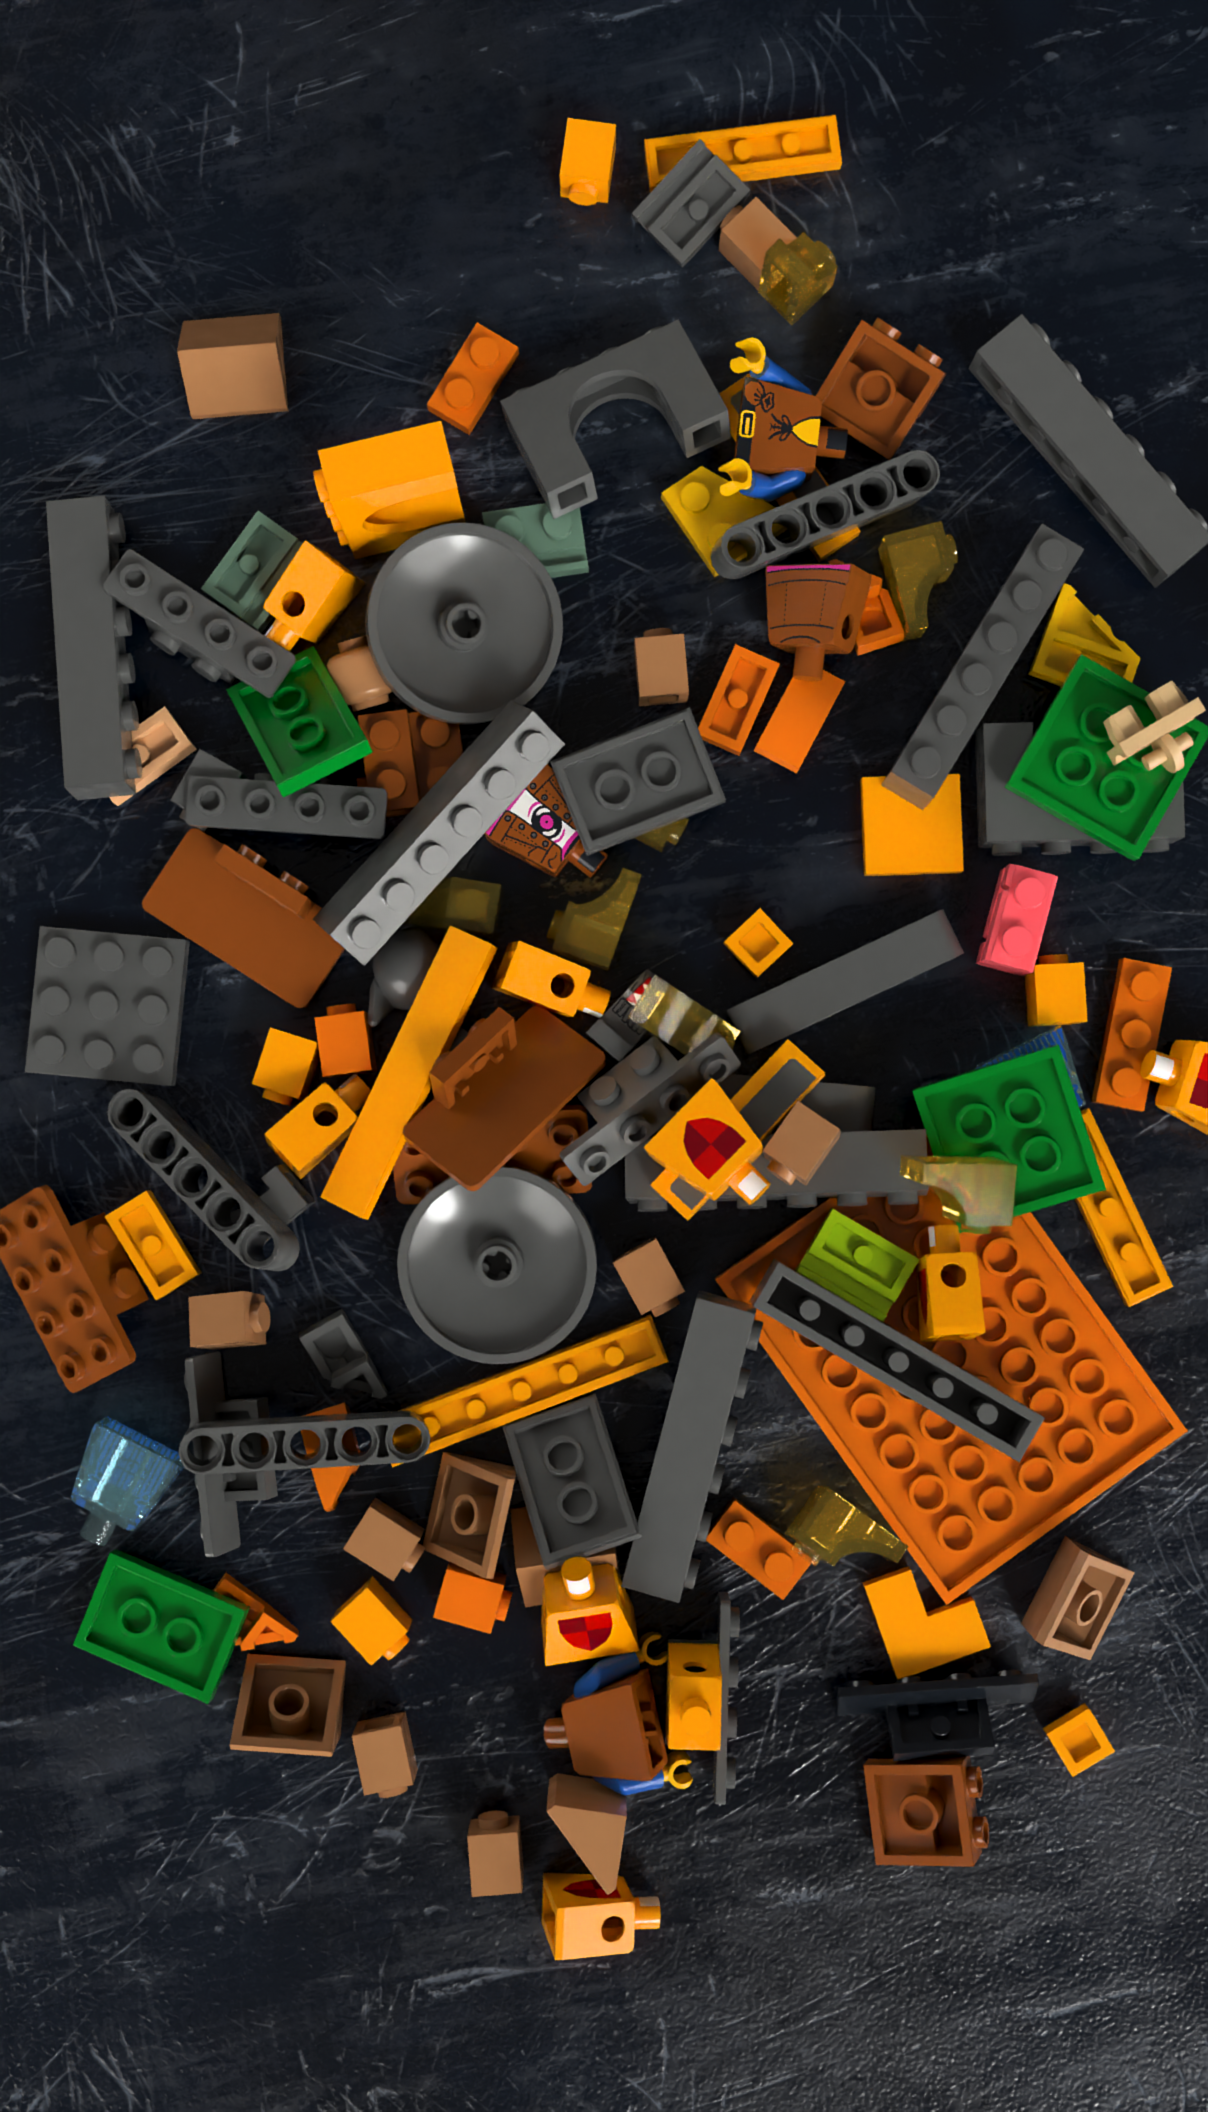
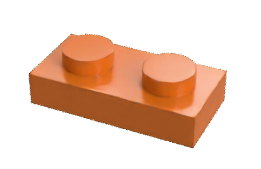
[427,322,519,435]
[698,644,780,756]
[706,1497,813,1600]

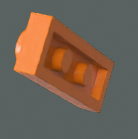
[1091,958,1172,1112]

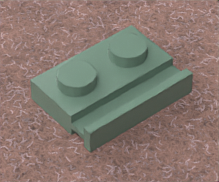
[482,503,589,578]
[201,511,303,634]

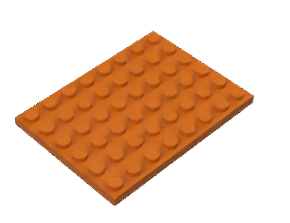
[714,1128,1188,1605]

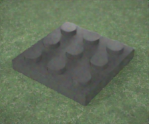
[25,926,190,1086]

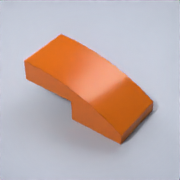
[754,670,846,774]

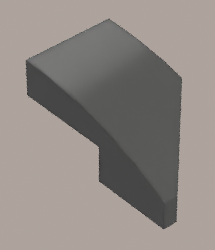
[299,1309,388,1399]

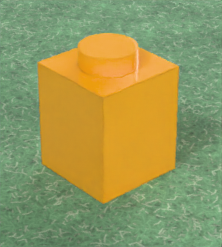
[560,118,616,206]
[1025,954,1088,1027]
[252,1027,320,1106]
[330,1576,413,1666]

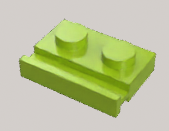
[795,1208,920,1322]

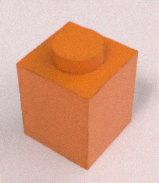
[314,1004,377,1078]
[433,1562,513,1634]

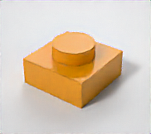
[723,908,793,979]
[1043,1703,1115,1777]

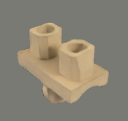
[1103,681,1206,773]

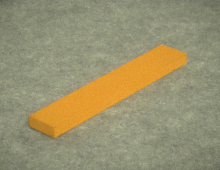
[320,925,498,1220]
[391,1314,669,1468]

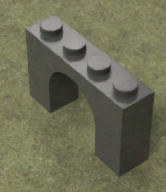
[500,319,731,519]
[975,722,1185,856]

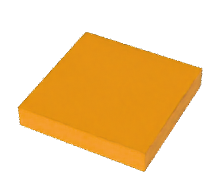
[860,774,964,876]

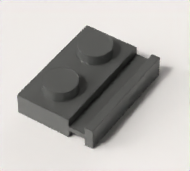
[632,139,750,268]

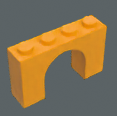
[313,421,466,559]

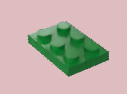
[226,646,373,798]
[73,1549,250,1704]

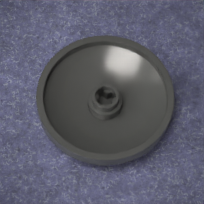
[365,523,563,725]
[397,1164,597,1364]

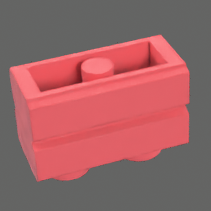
[976,864,1058,976]

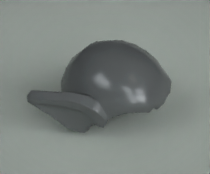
[367,927,441,1027]

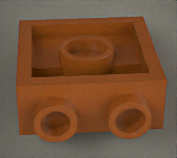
[816,317,946,460]
[357,709,464,817]
[863,1756,989,1867]

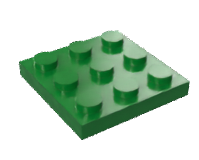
[1004,654,1208,861]
[912,1044,1106,1233]

